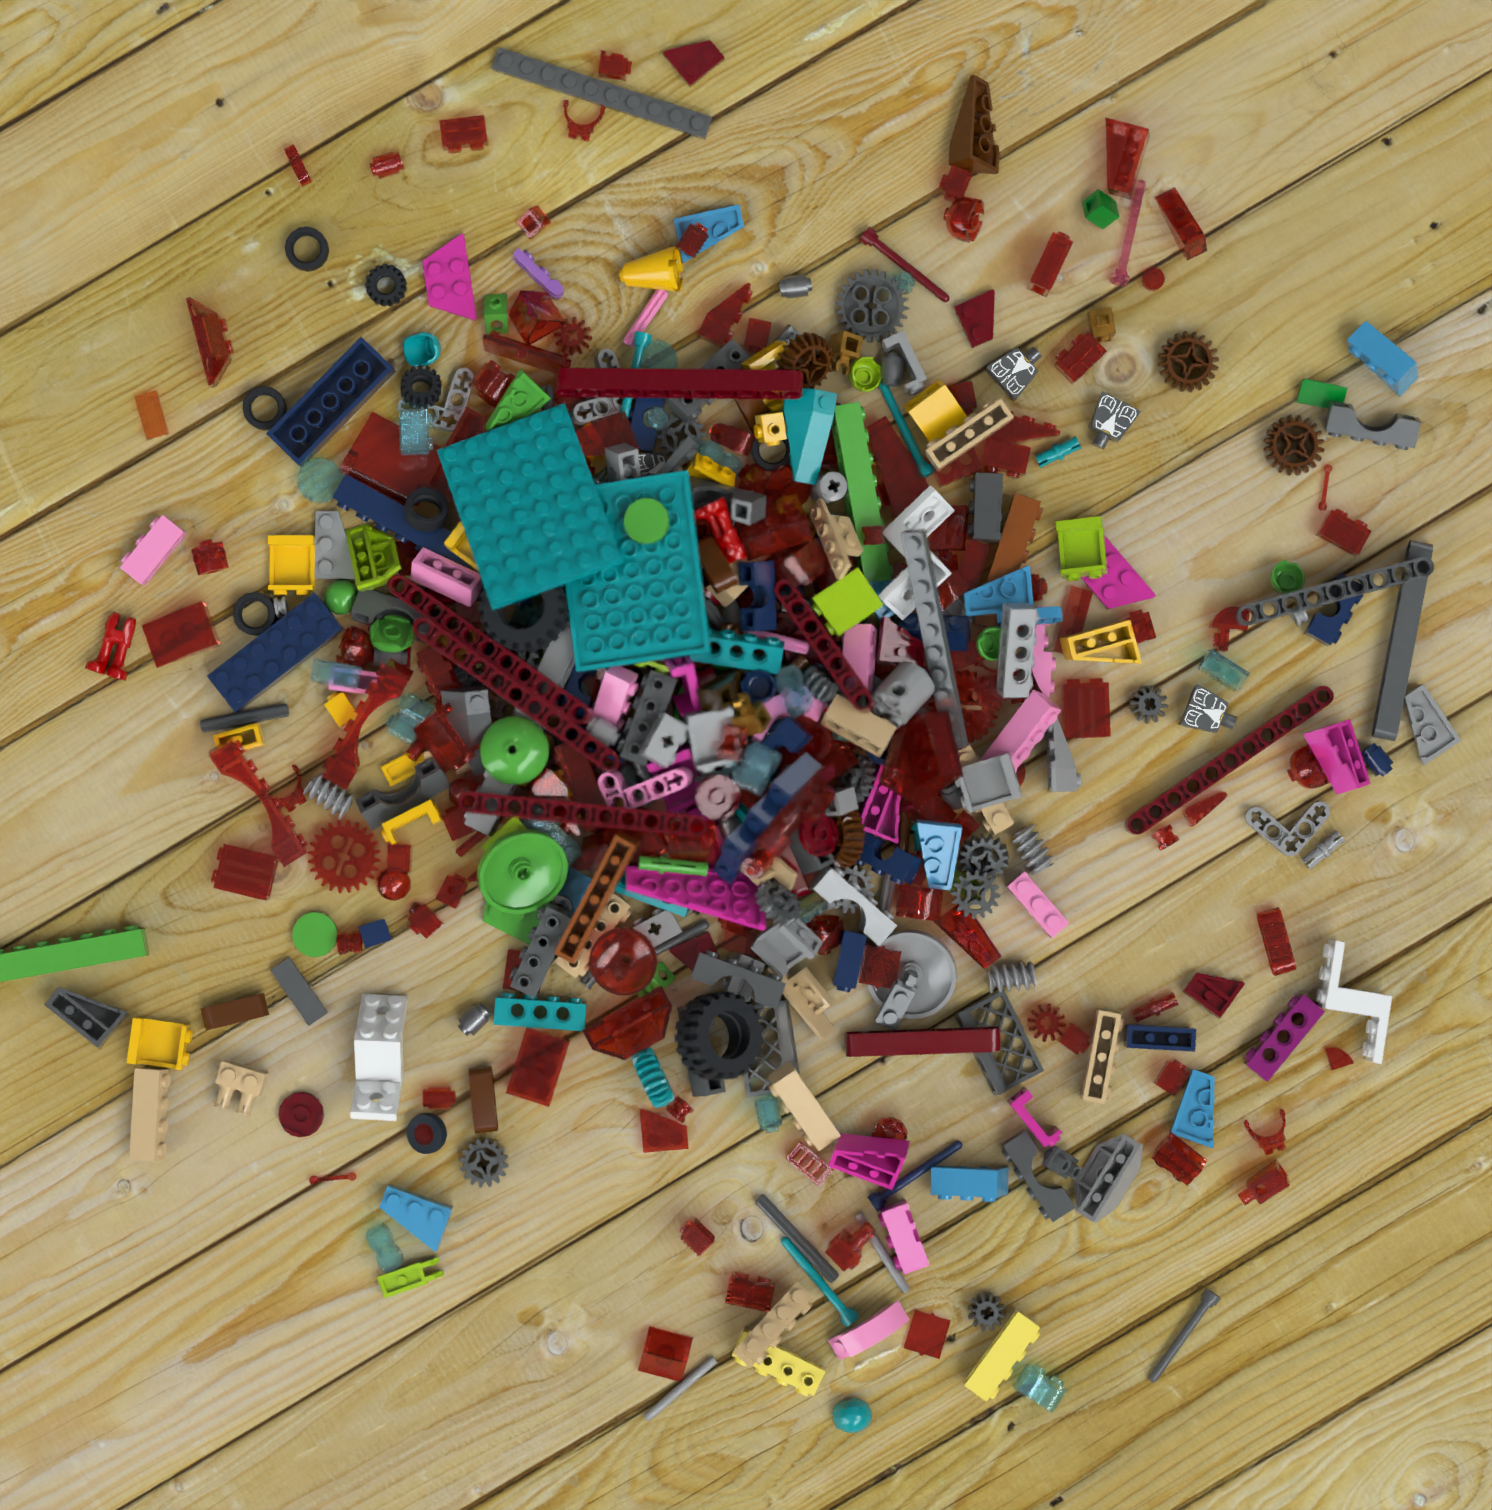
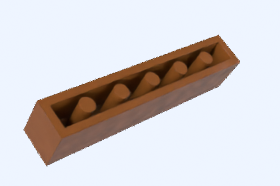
[972,493,1043,628]
[554,831,641,964]

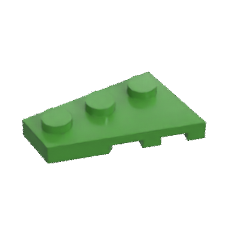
[484,368,551,431]
[483,901,541,944]

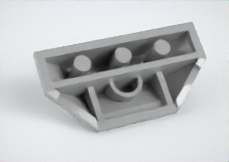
[1074,1134,1143,1223]

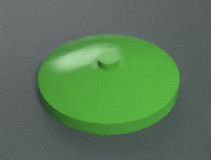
[477,829,568,914]

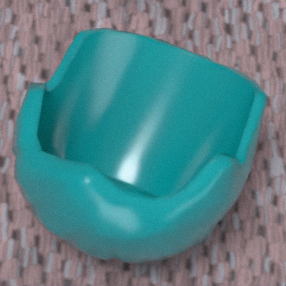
[403,332,442,367]
[832,1398,872,1433]

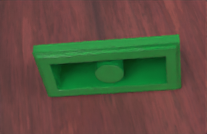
[1296,379,1347,409]

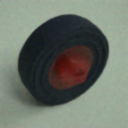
[407,1113,447,1154]

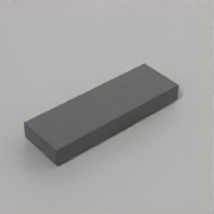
[271,957,328,1026]

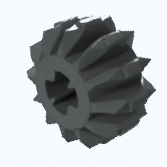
[800,666,839,703]
[1129,685,1168,724]
[967,1292,1006,1331]

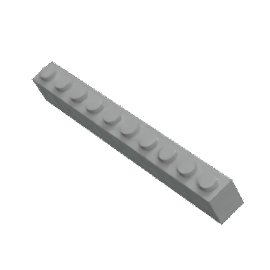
[464,620,575,836]

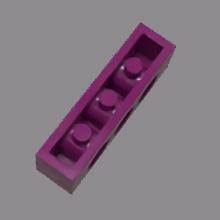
[1244,993,1325,1082]

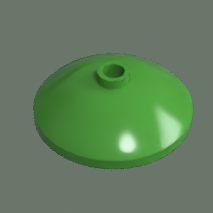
[480,716,549,785]

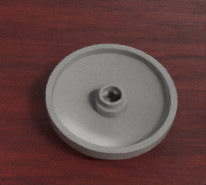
[866,930,957,1019]

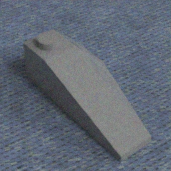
[1046,718,1081,792]

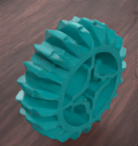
[632,1047,674,1108]

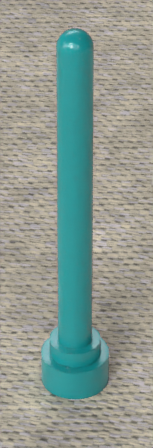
[615,331,652,439]
[879,380,935,480]
[781,1237,860,1328]

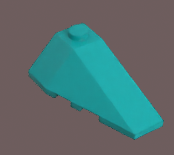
[782,388,837,485]

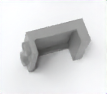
[881,330,927,396]
[684,706,743,773]
[953,753,1023,813]
[751,918,823,977]

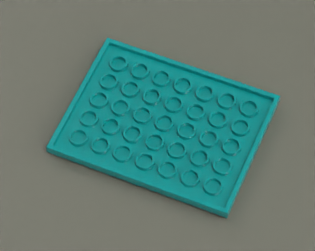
[437,403,623,610]
[566,470,712,672]

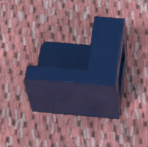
[359,919,393,948]

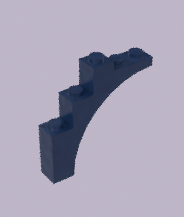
[713,753,823,885]

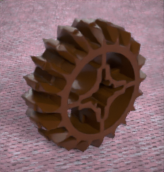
[1157,331,1219,393]
[776,332,834,389]
[1263,415,1325,476]
[827,810,866,868]

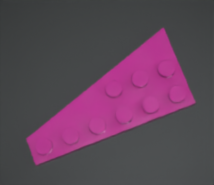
[625,866,766,931]

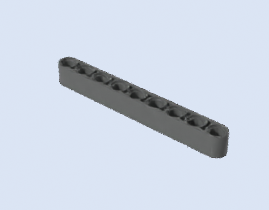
[1372,540,1433,741]
[1235,557,1434,626]

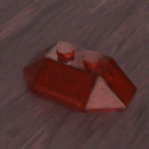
[186,297,234,388]
[582,986,672,1060]

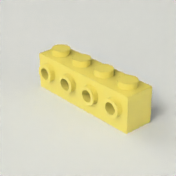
[963,1309,1040,1402]
[732,1328,826,1396]

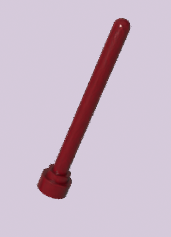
[859,226,950,302]

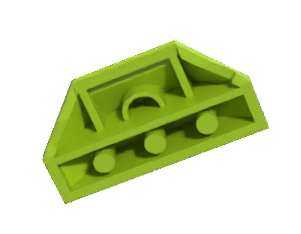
[345,524,401,592]

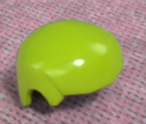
[848,357,881,392]

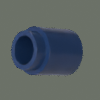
[1361,743,1394,777]

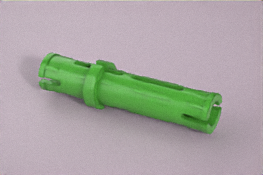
[638,855,708,877]

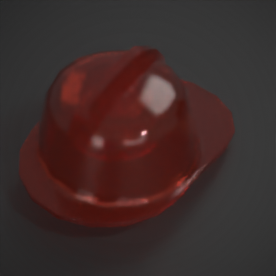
[792,715,833,761]

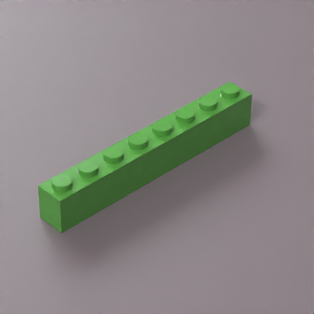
[831,402,893,582]
[0,925,149,982]

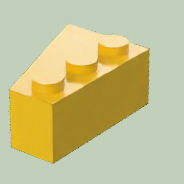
[1059,620,1142,664]

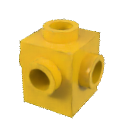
[754,412,787,446]

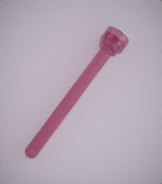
[1110,180,1146,286]

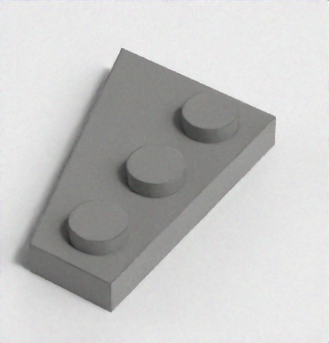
[314,511,355,580]
[1404,684,1461,766]

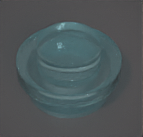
[894,272,915,294]
[646,408,668,430]

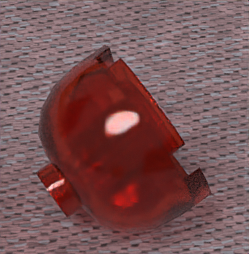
[944,197,984,243]
[335,625,375,670]
[1287,743,1329,789]
[802,914,844,955]

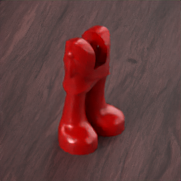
[694,497,746,564]
[85,612,136,681]

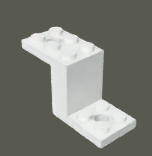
[878,485,955,620]
[1316,940,1392,1064]
[350,994,408,1121]

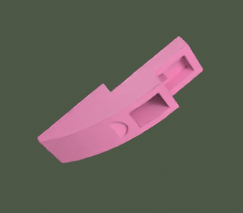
[1031,606,1056,698]

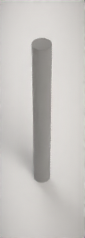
[854,1212,910,1294]
[643,1356,718,1422]

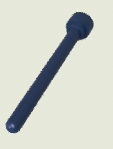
[867,1140,962,1211]

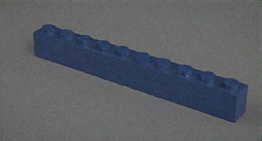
[332,474,539,609]

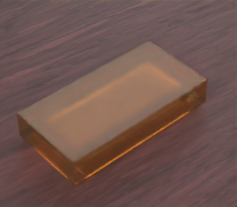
[134,390,169,440]

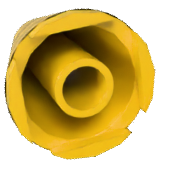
[620,246,684,292]

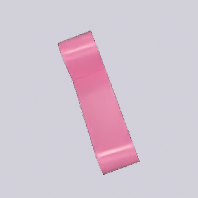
[598,767,693,809]

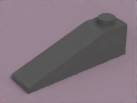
[441,684,492,776]

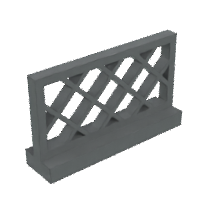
[954,990,1044,1095]
[744,999,800,1097]

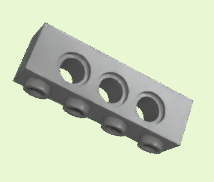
[996,603,1039,698]

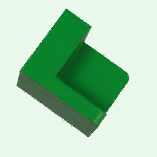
[1082,189,1120,229]

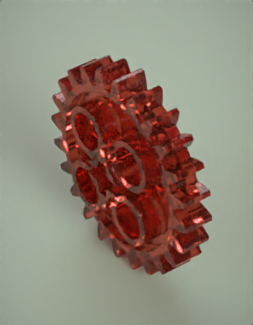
[928,670,1000,743]
[307,820,381,893]

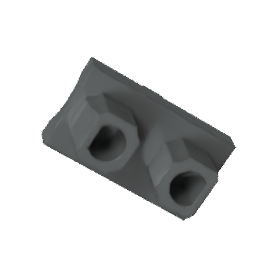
[1042,1145,1082,1180]

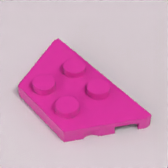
[422,234,477,321]
[1080,535,1156,610]

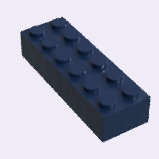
[266,337,396,468]
[207,593,345,713]

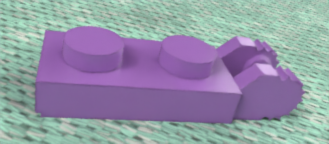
[513,248,564,300]

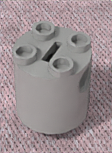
[871,661,935,728]

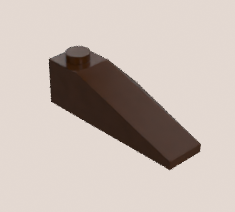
[949,75,1000,174]

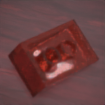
[142,601,221,668]

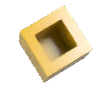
[324,691,360,728]

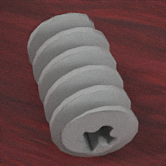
[809,472,847,504]
[303,773,353,820]
[1012,824,1054,875]
[988,961,1036,993]

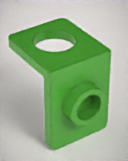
[484,294,509,334]
[632,962,676,1003]

